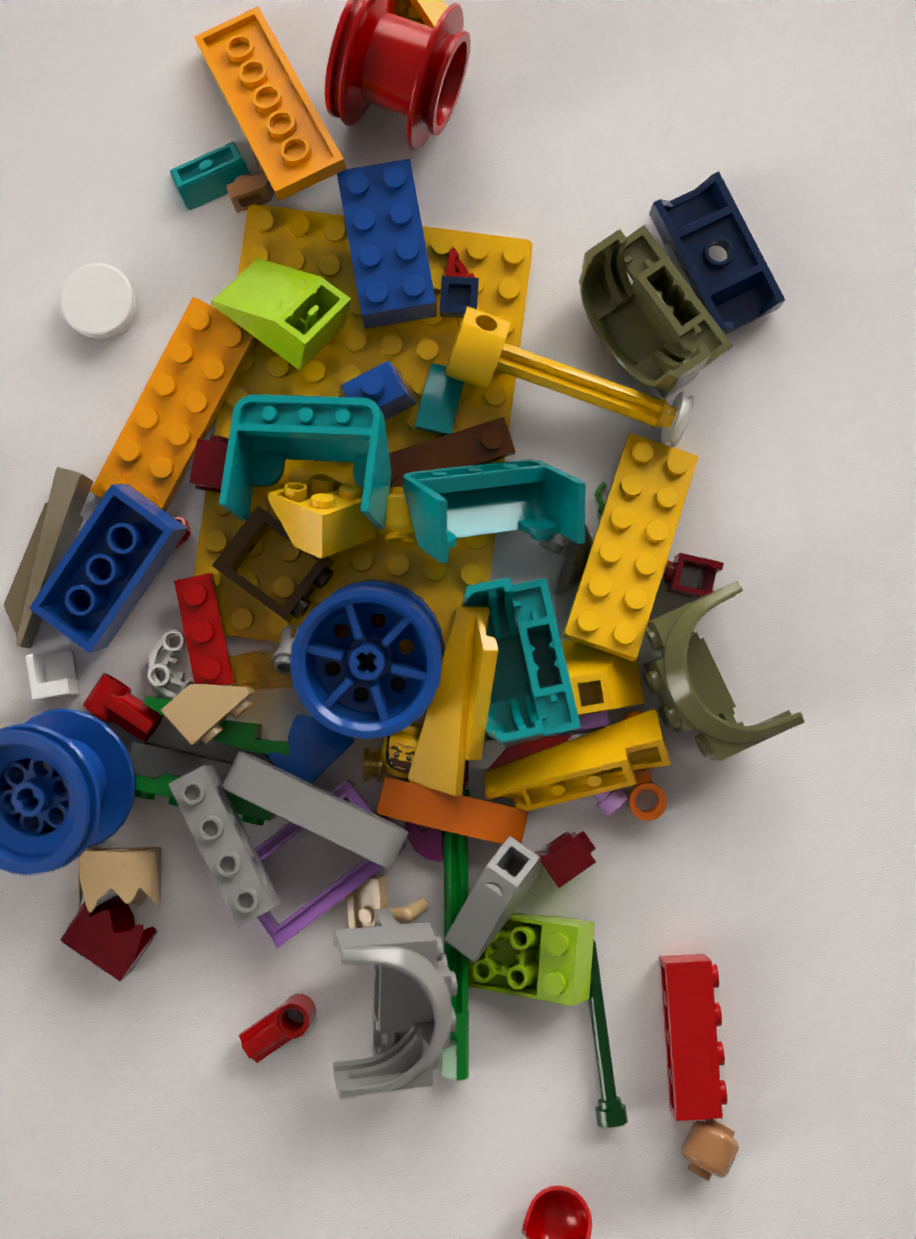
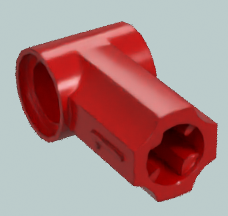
[82,673,163,742]
[239,994,316,1063]

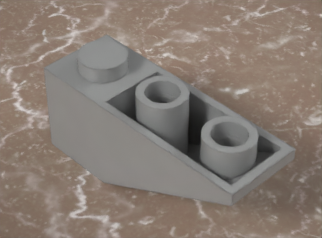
[444,836,543,964]

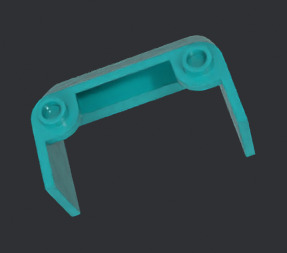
[219,394,392,529]
[403,459,586,563]

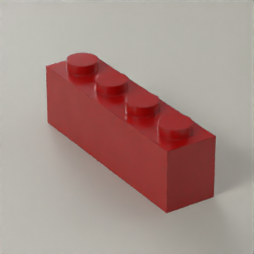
[660,954,728,1121]

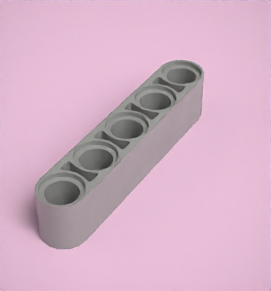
[222,751,409,869]

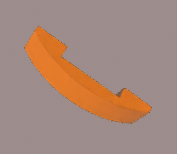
[375,776,529,844]

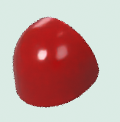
[521,1185,592,1239]

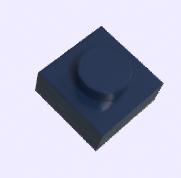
[440,276,479,318]

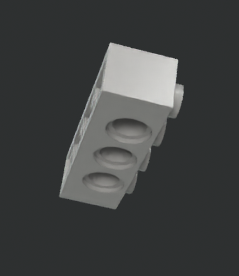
[168,765,281,927]

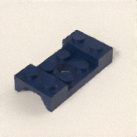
[649,171,785,335]

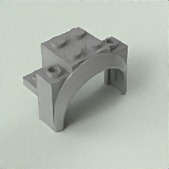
[333,908,457,1099]

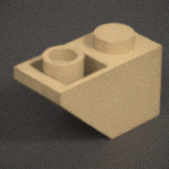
[160,684,255,745]

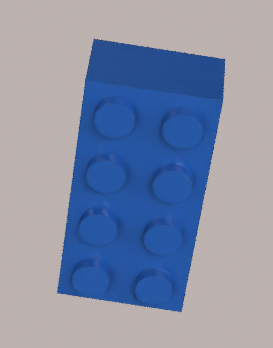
[337,159,436,329]
[29,484,188,653]

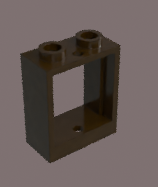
[212,505,334,623]

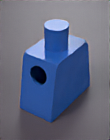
[339,361,416,420]

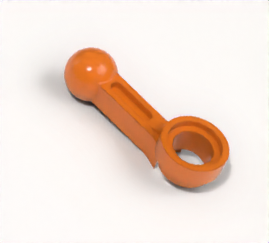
[622,710,667,821]

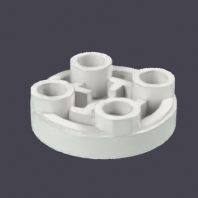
[60,264,136,339]
[147,628,194,699]

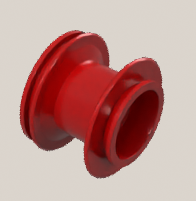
[324,0,471,150]

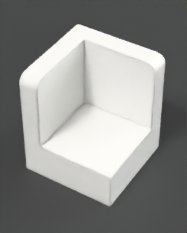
[25,651,81,700]

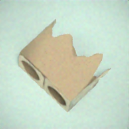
[79,847,161,912]

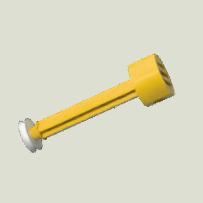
[444,306,694,448]

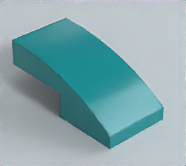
[415,363,464,436]

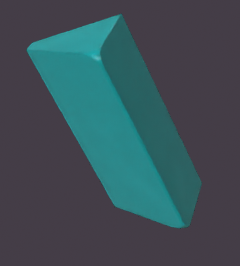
[170,142,250,210]

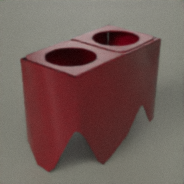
[60,896,158,981]

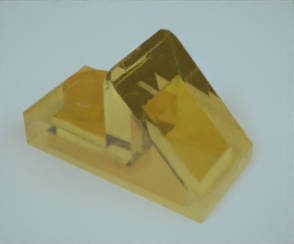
[230,651,294,691]

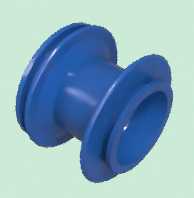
[0,709,135,875]

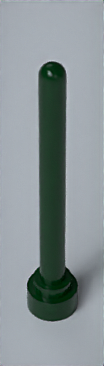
[588,939,628,1128]

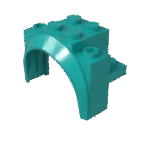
[461,577,581,747]

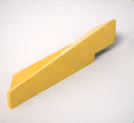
[408,606,498,796]
[484,709,671,811]

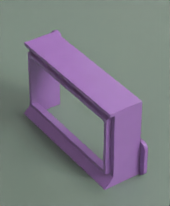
[255,778,406,948]

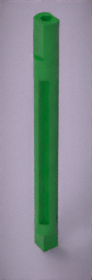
[442,789,469,1081]

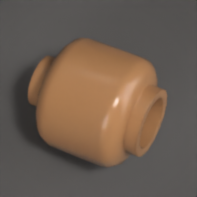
[681,1119,739,1181]

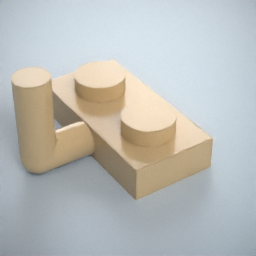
[346,875,428,929]

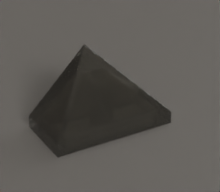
[554,524,593,596]

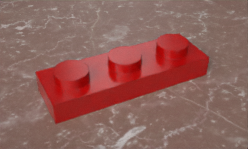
[174,573,236,685]

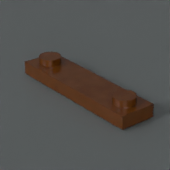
[389,417,516,488]

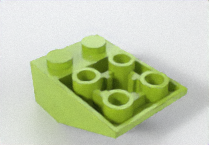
[211,258,351,370]
[468,913,595,1006]

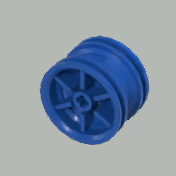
[290,579,445,739]

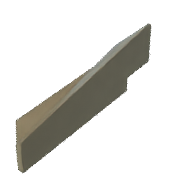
[4,467,93,648]

